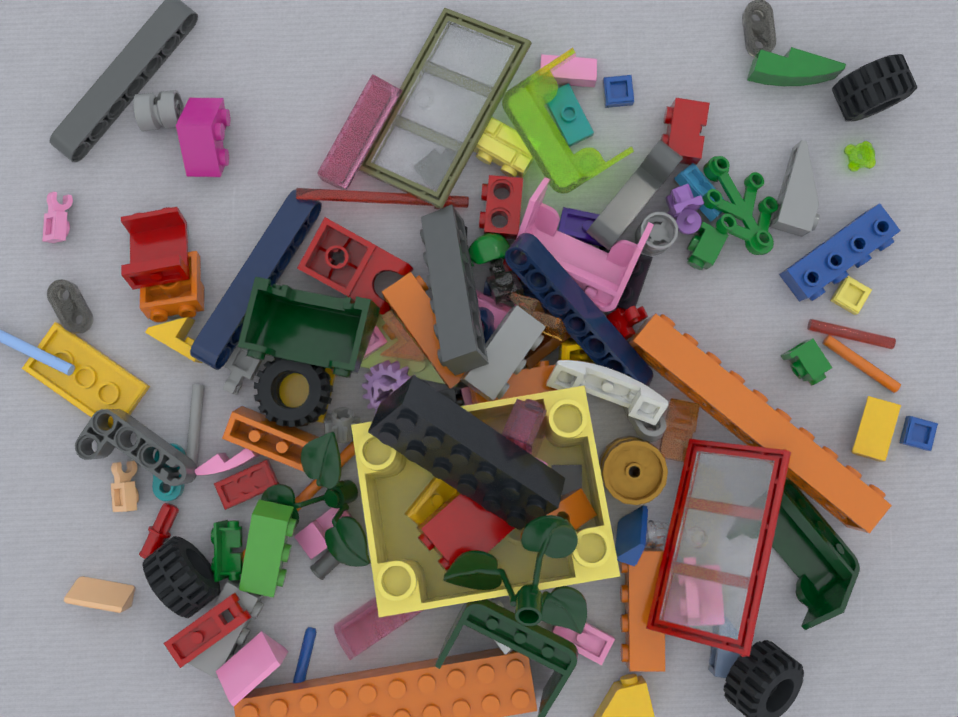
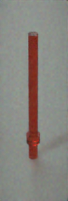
[296,188,469,209]

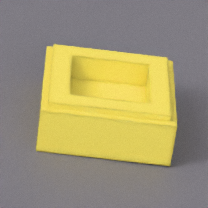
[830,276,872,315]

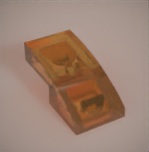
[510,292,567,341]
[659,398,700,462]

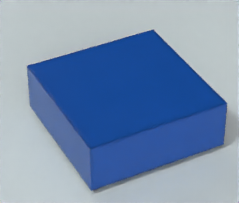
[603,75,634,108]
[899,416,938,451]

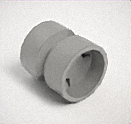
[133,90,184,131]
[635,212,678,256]

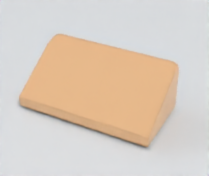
[64,576,135,613]

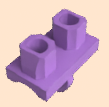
[665,184,704,235]

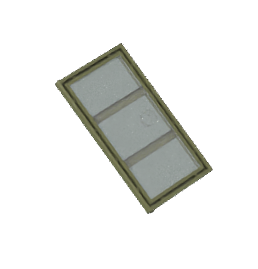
[356,7,532,209]

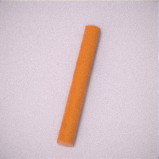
[822,335,901,393]

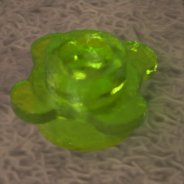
[844,141,876,172]

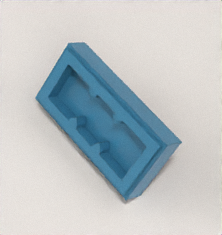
[674,163,725,222]

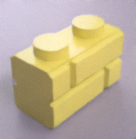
[474,117,540,178]

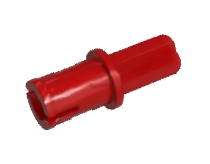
[139,503,179,559]

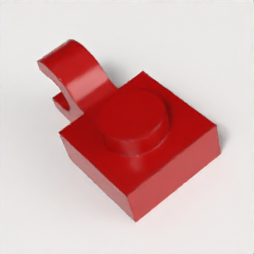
[606,306,648,340]

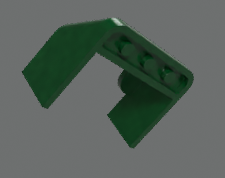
[727,479,860,630]
[435,599,578,717]

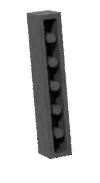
[420,205,489,376]

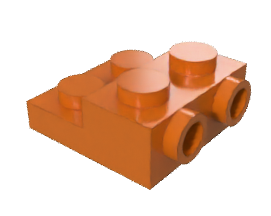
[140,251,204,322]

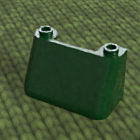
[237,277,380,378]

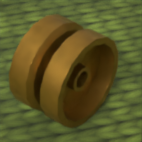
[599,436,668,505]

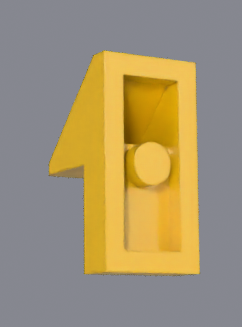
[145,317,203,363]

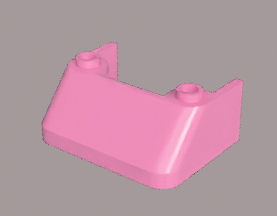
[516,177,654,312]

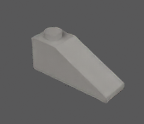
[770,140,820,237]

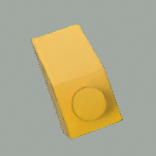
[593,674,655,717]

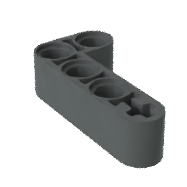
[586,140,683,250]
[75,409,197,486]

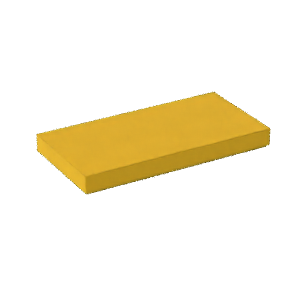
[21,322,150,428]

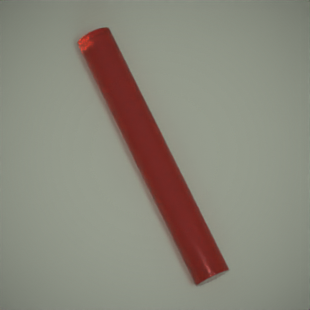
[807,319,896,349]

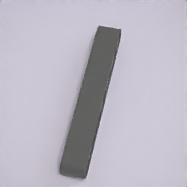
[50,0,198,162]

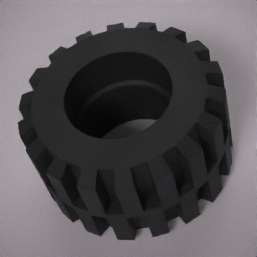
[832,54,917,122]
[253,357,333,427]
[143,536,221,618]
[724,640,804,717]

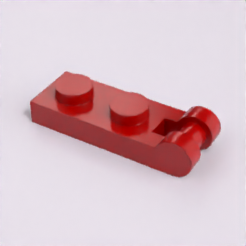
[163,593,252,668]

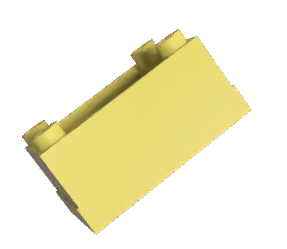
[351,385,620,617]

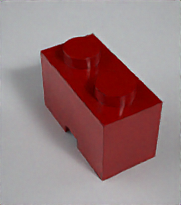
[661,98,710,165]

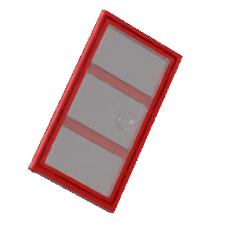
[646,439,791,657]

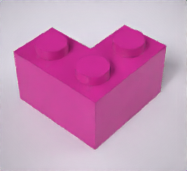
[176,97,231,177]

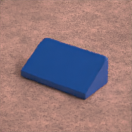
[615,505,648,566]

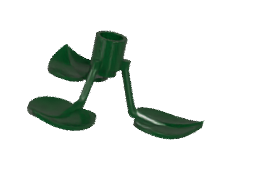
[261,432,371,567]
[443,515,587,634]

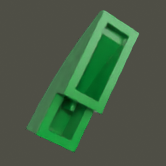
[747,47,846,87]

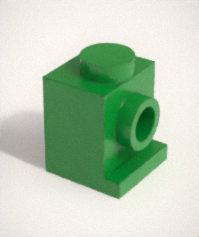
[687,222,729,270]
[781,338,832,386]

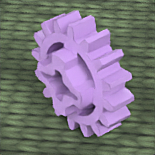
[362,360,416,414]

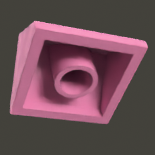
[216,631,288,707]

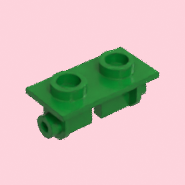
[211,520,243,582]

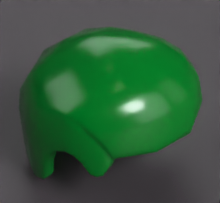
[469,233,510,267]

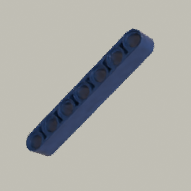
[190,189,322,370]
[505,233,654,387]

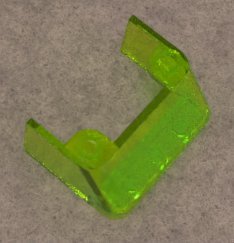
[502,47,634,194]

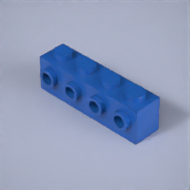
[779,203,901,302]

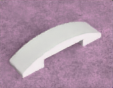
[546,360,668,425]

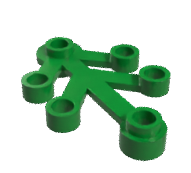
[702,156,778,255]

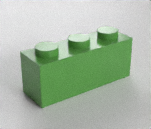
[239,500,297,598]

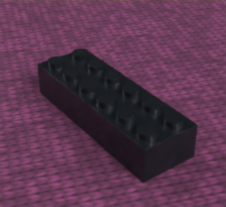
[368,375,565,530]

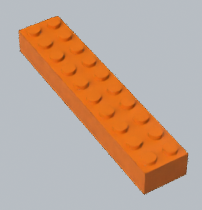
[628,313,892,534]
[234,648,537,717]

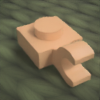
[111,461,139,512]

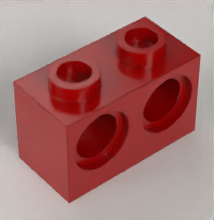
[479,175,523,240]

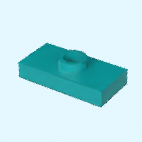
[543,83,594,148]

